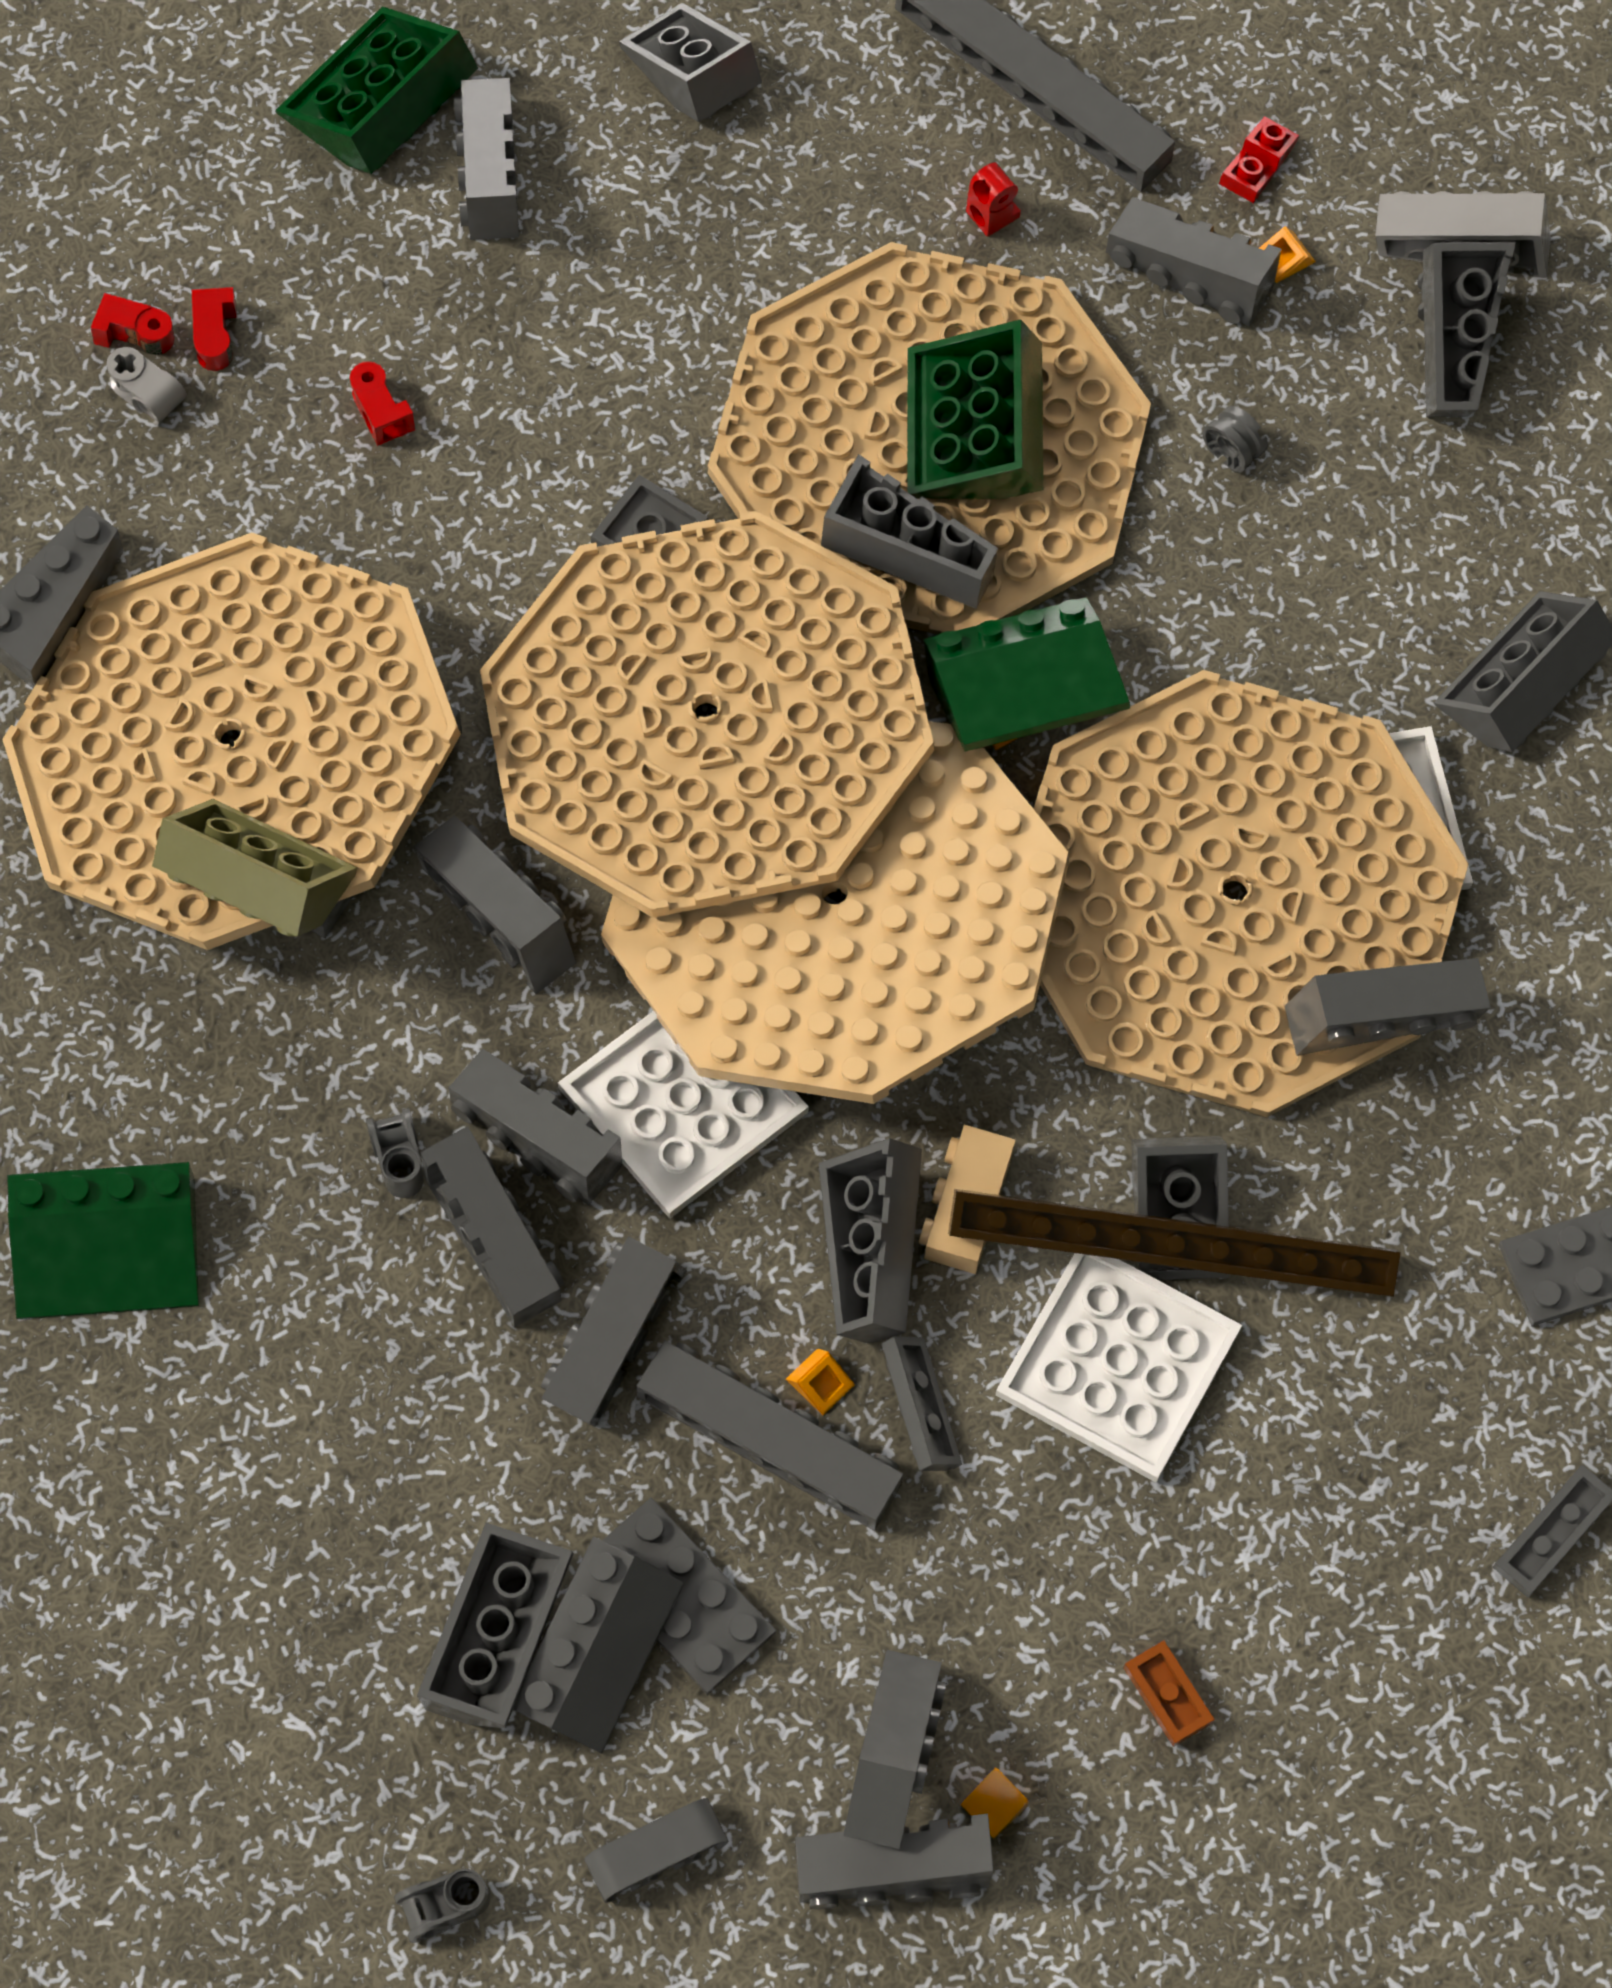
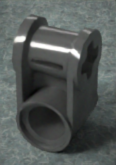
[365,1108,424,1198]
[394,1868,490,1943]

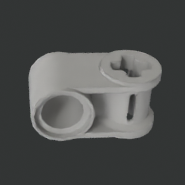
[107,347,187,426]

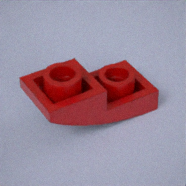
[1219,116,1299,204]

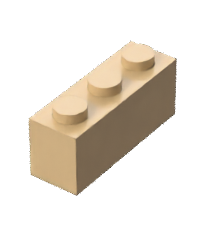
[919,1124,1016,1274]

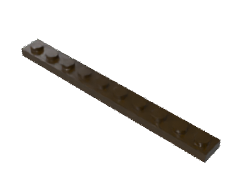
[948,1189,1401,1297]

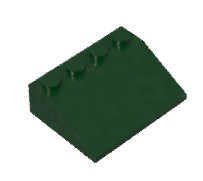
[275,6,478,174]
[907,319,1044,499]
[923,597,1130,752]
[7,1162,199,1319]

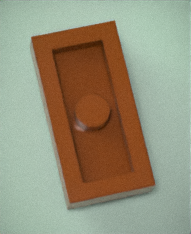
[1123,1640,1215,1747]

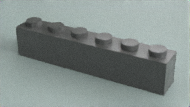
[636,1340,903,1531]

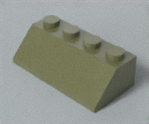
[152,799,357,937]

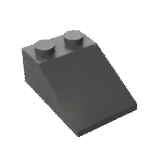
[619,3,762,122]
[1131,1136,1230,1280]

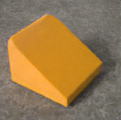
[1259,226,1316,283]
[786,1349,855,1415]
[961,1767,1029,1839]

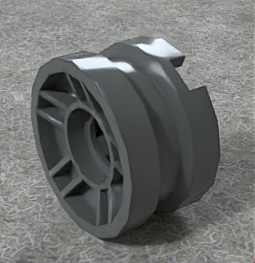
[1202,406,1268,473]

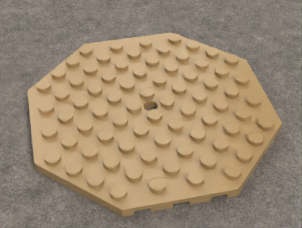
[708,242,1151,635]
[480,511,934,918]
[3,532,461,950]
[1033,670,1468,1117]
[601,721,1069,1104]

